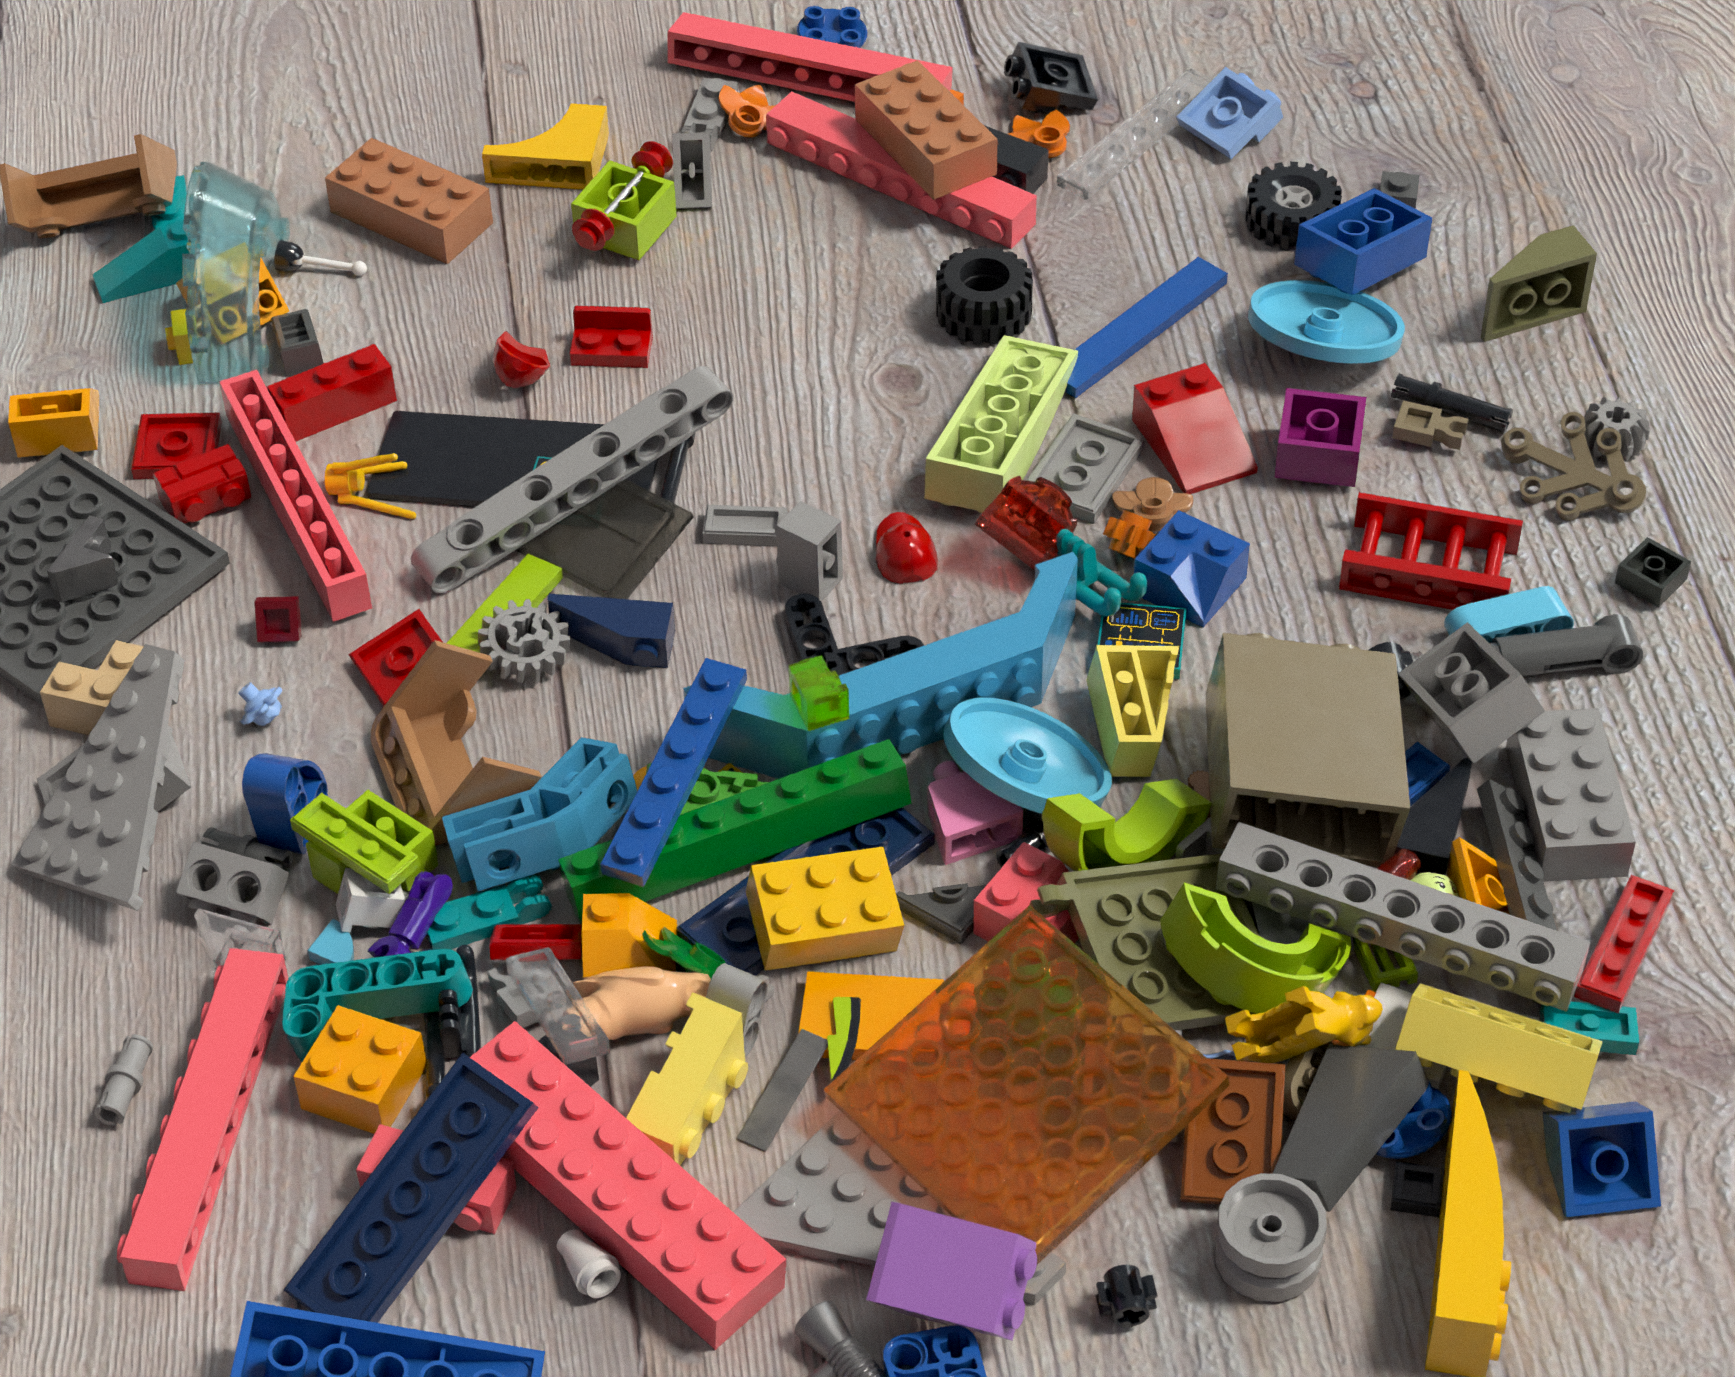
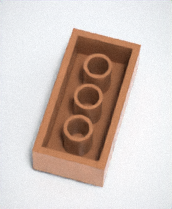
[855,60,998,200]
[325,138,493,264]

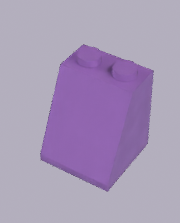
[866,1202,1037,1341]

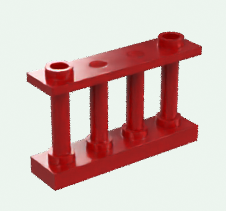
[1339,492,1523,610]

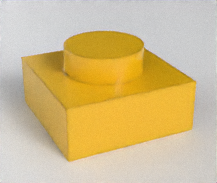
[165,309,195,365]

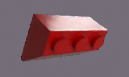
[266,344,397,442]

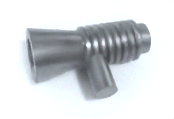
[795,1300,886,1377]

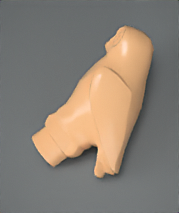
[563,966,711,1045]

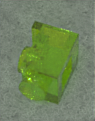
[788,656,849,731]

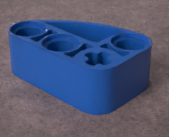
[242,753,328,854]
[883,1325,987,1377]

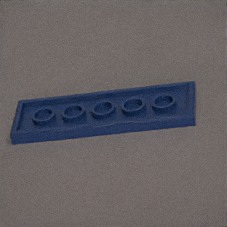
[676,807,935,976]
[284,1053,539,1323]

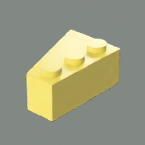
[1086,645,1179,777]
[626,992,748,1166]

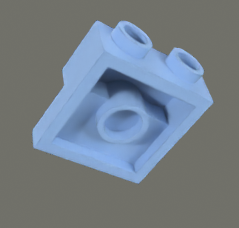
[1176,67,1283,159]

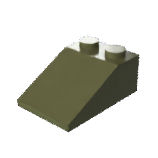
[1481,225,1597,342]

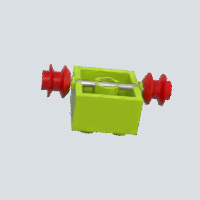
[571,141,677,260]

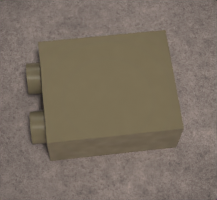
[1205,633,1410,868]

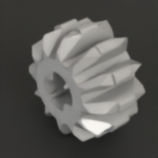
[1584,397,1650,462]

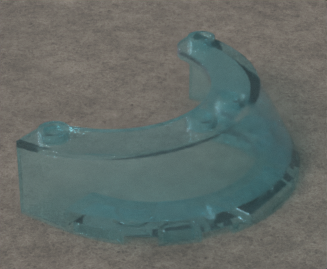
[182,162,290,385]

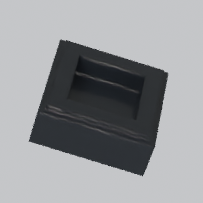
[1390,1161,1444,1218]

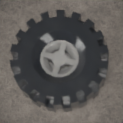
[1245,161,1342,251]

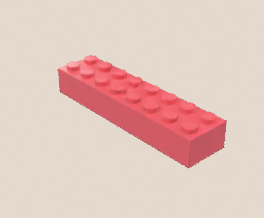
[470,1021,786,1350]

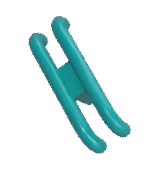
[1009,507,1147,617]

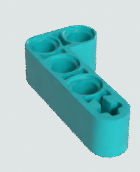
[282,949,473,1062]

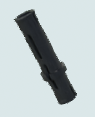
[1391,373,1513,434]

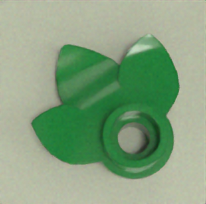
[642,926,726,979]

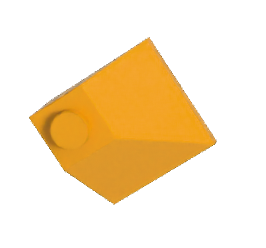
[582,893,677,978]

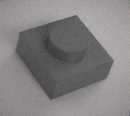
[1380,171,1420,209]

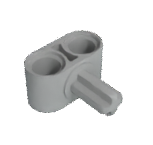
[706,963,774,1057]

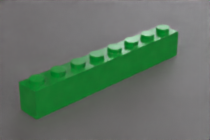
[558,739,912,924]

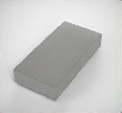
[703,505,788,546]

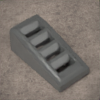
[270,309,323,377]

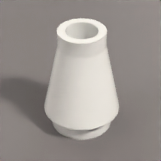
[557,1229,621,1298]

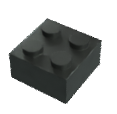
[1615,537,1691,608]

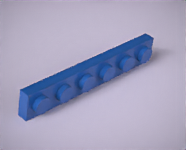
[600,658,747,887]

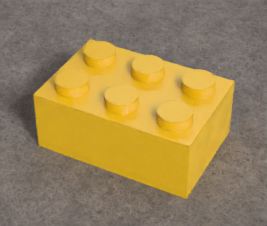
[746,847,904,971]

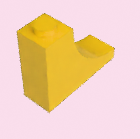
[482,103,609,190]

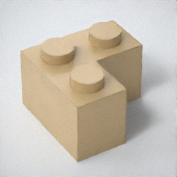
[40,640,144,735]

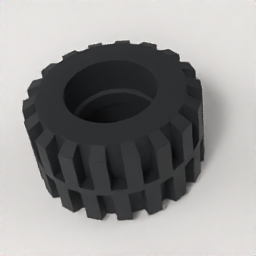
[936,246,1033,345]

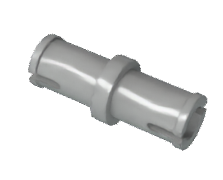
[94,1034,153,1126]

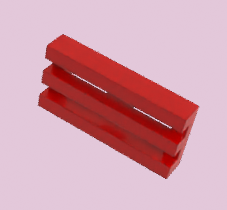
[489,924,582,960]

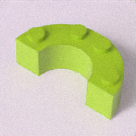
[1042,778,1212,871]
[1160,882,1351,1014]

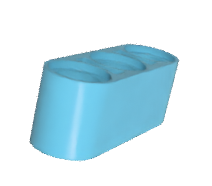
[1444,586,1574,643]

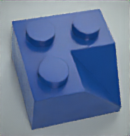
[1134,510,1250,628]

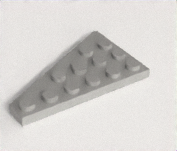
[11,644,185,911]
[734,1106,1066,1305]

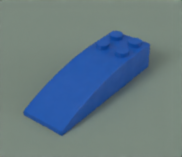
[230,1301,545,1377]

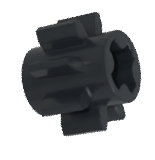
[1095,1264,1158,1327]

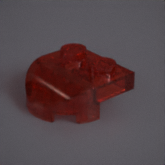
[974,476,1078,570]

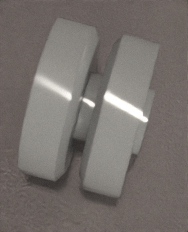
[1215,1173,1327,1302]

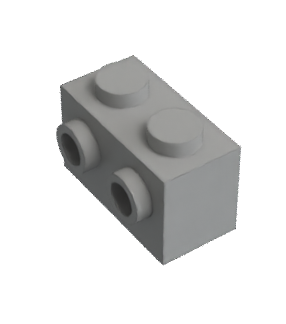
[775,501,843,601]

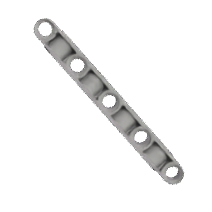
[411,366,734,593]

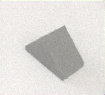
[672,132,712,209]

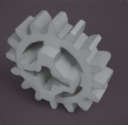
[478,599,570,683]

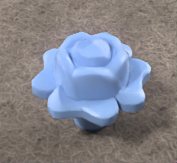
[238,682,282,726]

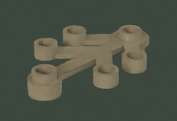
[1501,412,1646,521]

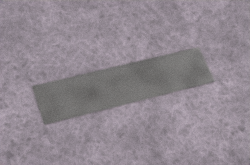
[737,1029,828,1151]

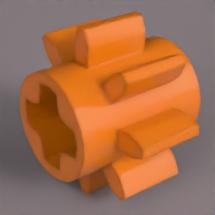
[1103,510,1156,559]

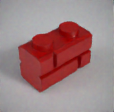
[153,444,252,524]

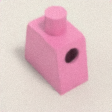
[927,761,1023,865]

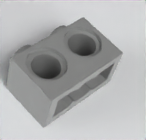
[176,842,289,927]

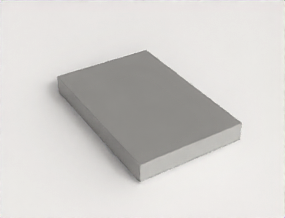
[1021,413,1145,524]

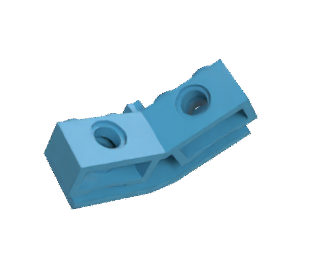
[442,737,637,891]

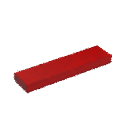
[1574,875,1674,1014]

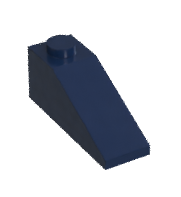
[547,593,676,668]

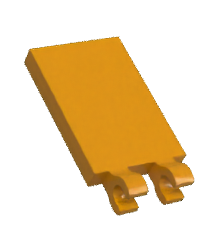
[798,971,975,1065]

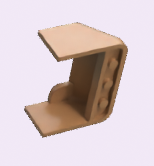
[0,134,177,238]
[371,640,542,846]

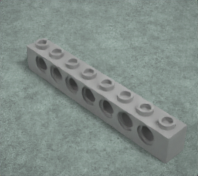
[1216,822,1590,1011]

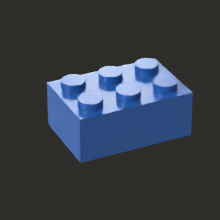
[1294,188,1432,295]

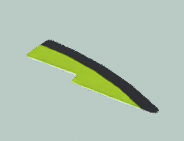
[827,997,861,1089]

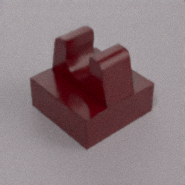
[254,596,302,642]

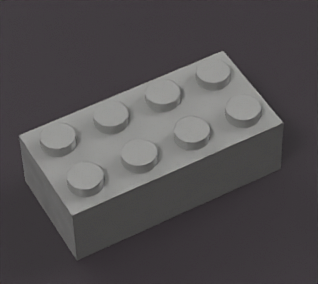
[1505,708,1636,882]

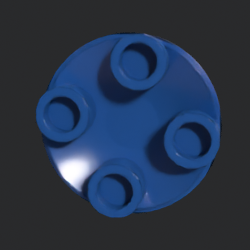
[797,6,868,48]
[1376,1080,1452,1159]

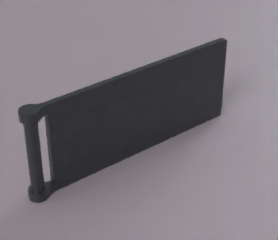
[367,411,696,525]

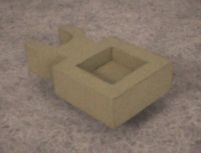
[1392,401,1468,450]

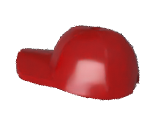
[493,331,550,388]
[876,512,938,584]

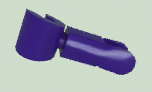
[368,872,453,958]

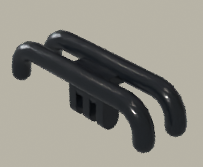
[422,945,481,1099]

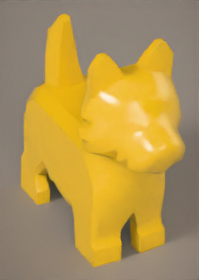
[1225,986,1383,1063]

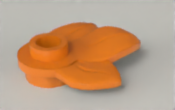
[718,85,776,137]
[1008,110,1070,158]

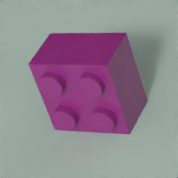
[1274,388,1367,487]

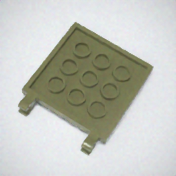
[1030,853,1259,1037]

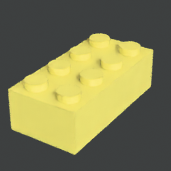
[1395,983,1602,1113]

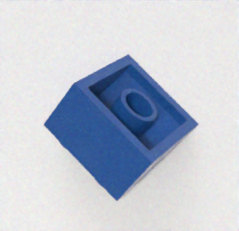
[1543,1101,1661,1217]

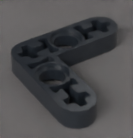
[785,593,924,686]

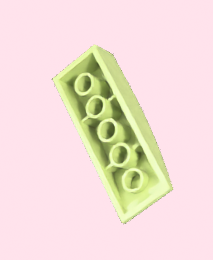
[924,335,1078,516]

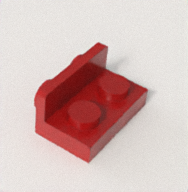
[570,305,653,368]

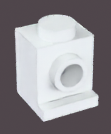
[335,868,408,932]

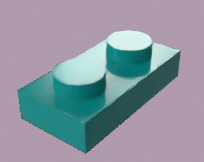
[1540,1001,1639,1055]

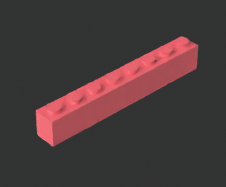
[668,12,953,102]
[766,91,1037,249]
[219,369,372,622]
[117,948,288,1291]

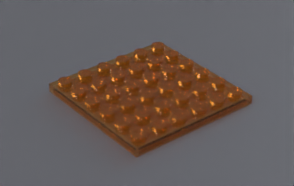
[823,905,1230,1265]

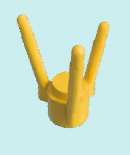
[324,453,416,519]

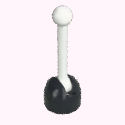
[274,240,367,276]

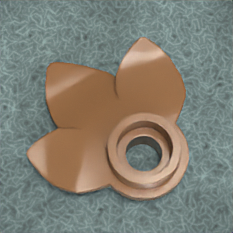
[1112,477,1193,532]

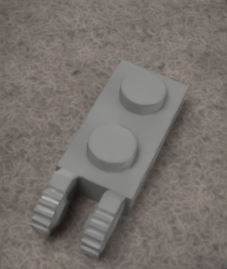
[681,78,738,151]

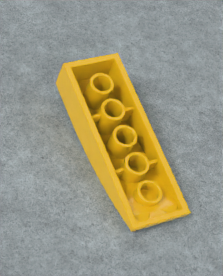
[1425,1070,1511,1377]

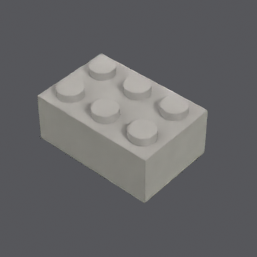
[1398,622,1545,764]

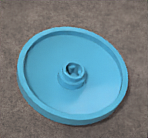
[1248,280,1405,364]
[943,698,1112,814]

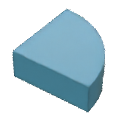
[308,919,354,965]

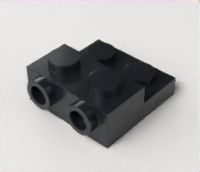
[1004,42,1098,114]

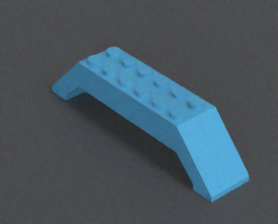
[683,552,1078,779]

